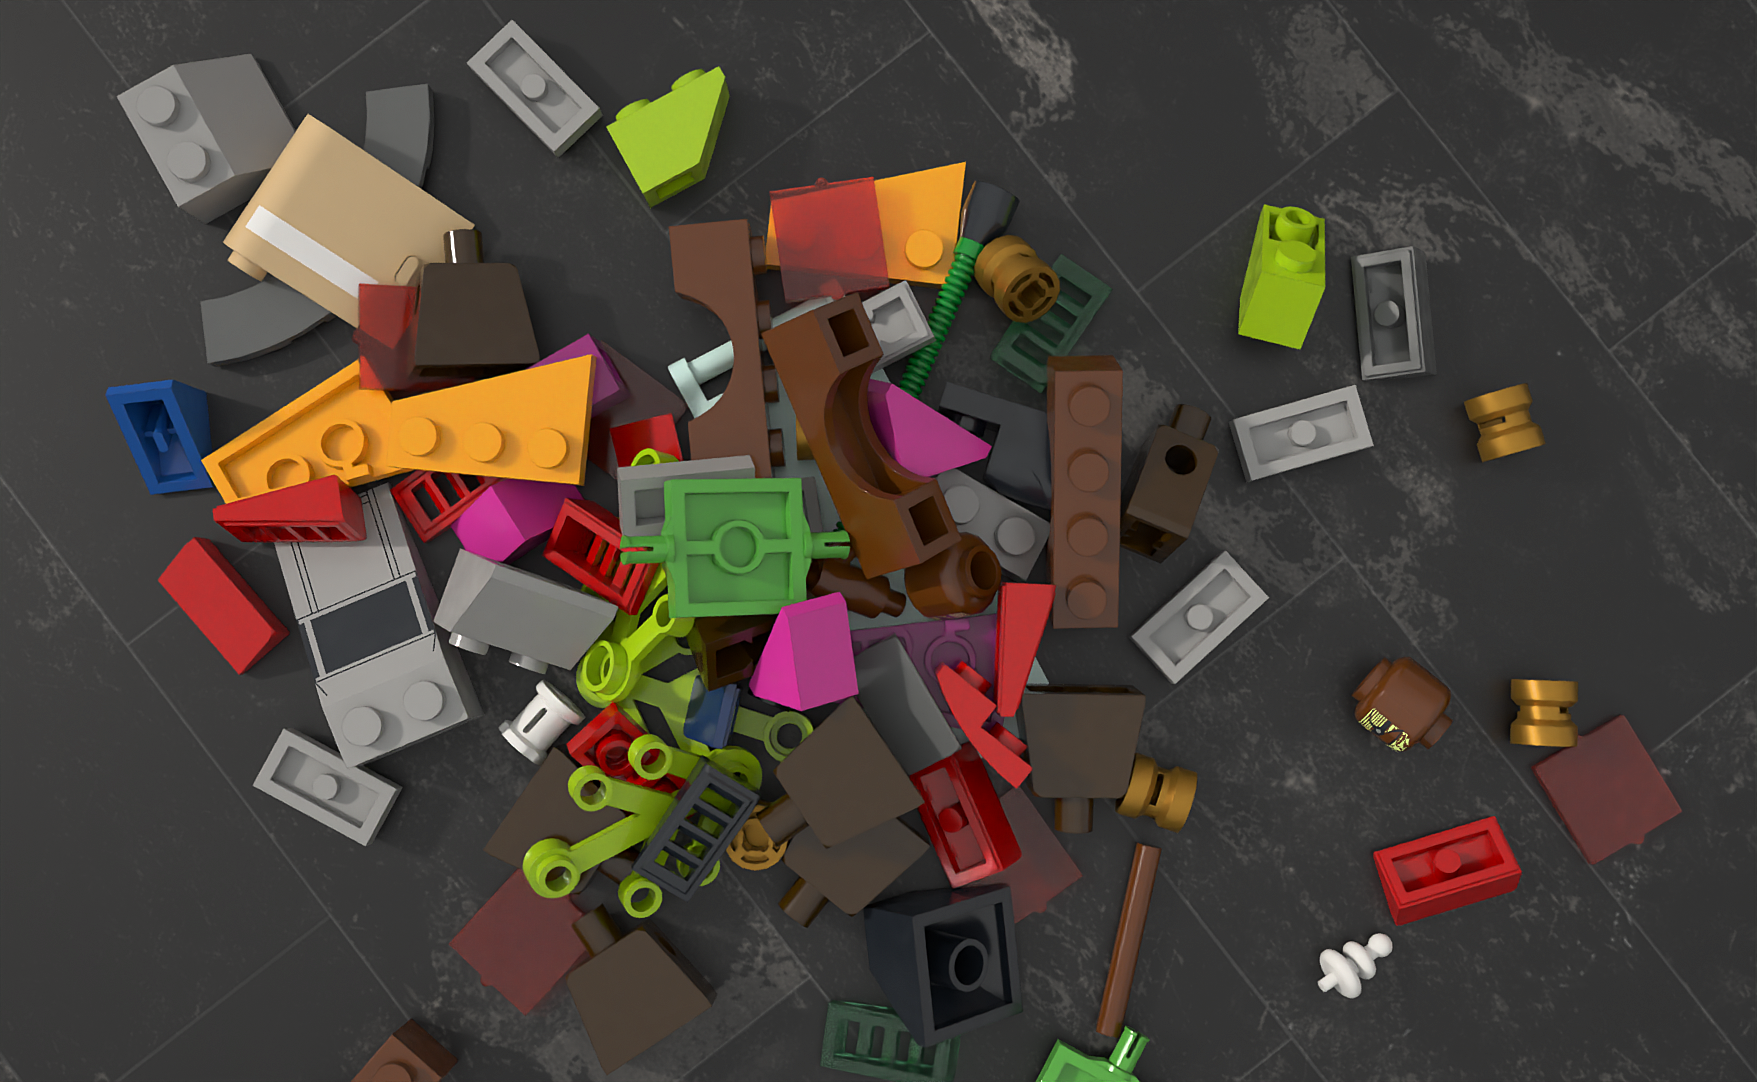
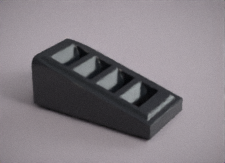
[631,755,762,903]

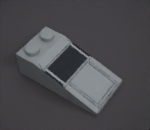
[274,482,485,769]

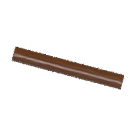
[1095,842,1162,1038]

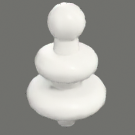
[1317,933,1393,998]

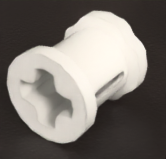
[498,680,585,766]

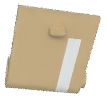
[223,114,475,350]

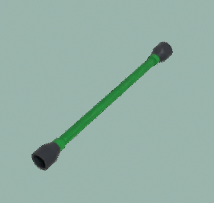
[747,181,1020,712]

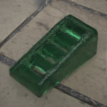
[990,254,1113,393]
[820,1000,961,1082]

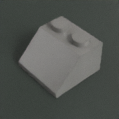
[117,54,296,224]
[433,548,618,674]

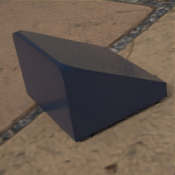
[683,675,744,749]

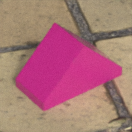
[867,379,992,477]
[451,479,585,565]
[749,592,859,711]

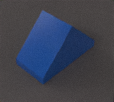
[105,379,214,495]

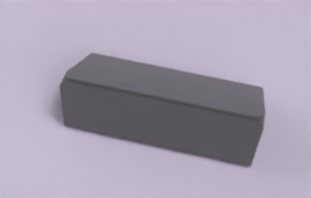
[1351,246,1437,381]
[854,633,962,776]

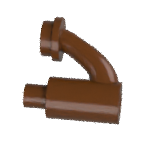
[806,542,906,619]

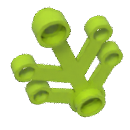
[581,448,695,702]
[576,635,814,762]
[523,734,762,918]

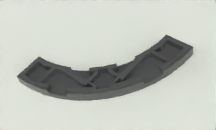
[200,84,435,367]

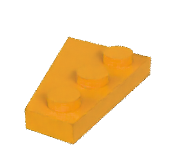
[766,162,966,289]
[386,354,597,486]
[201,357,412,504]

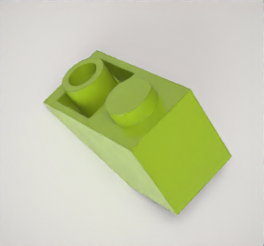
[607,66,730,208]
[1238,204,1325,349]

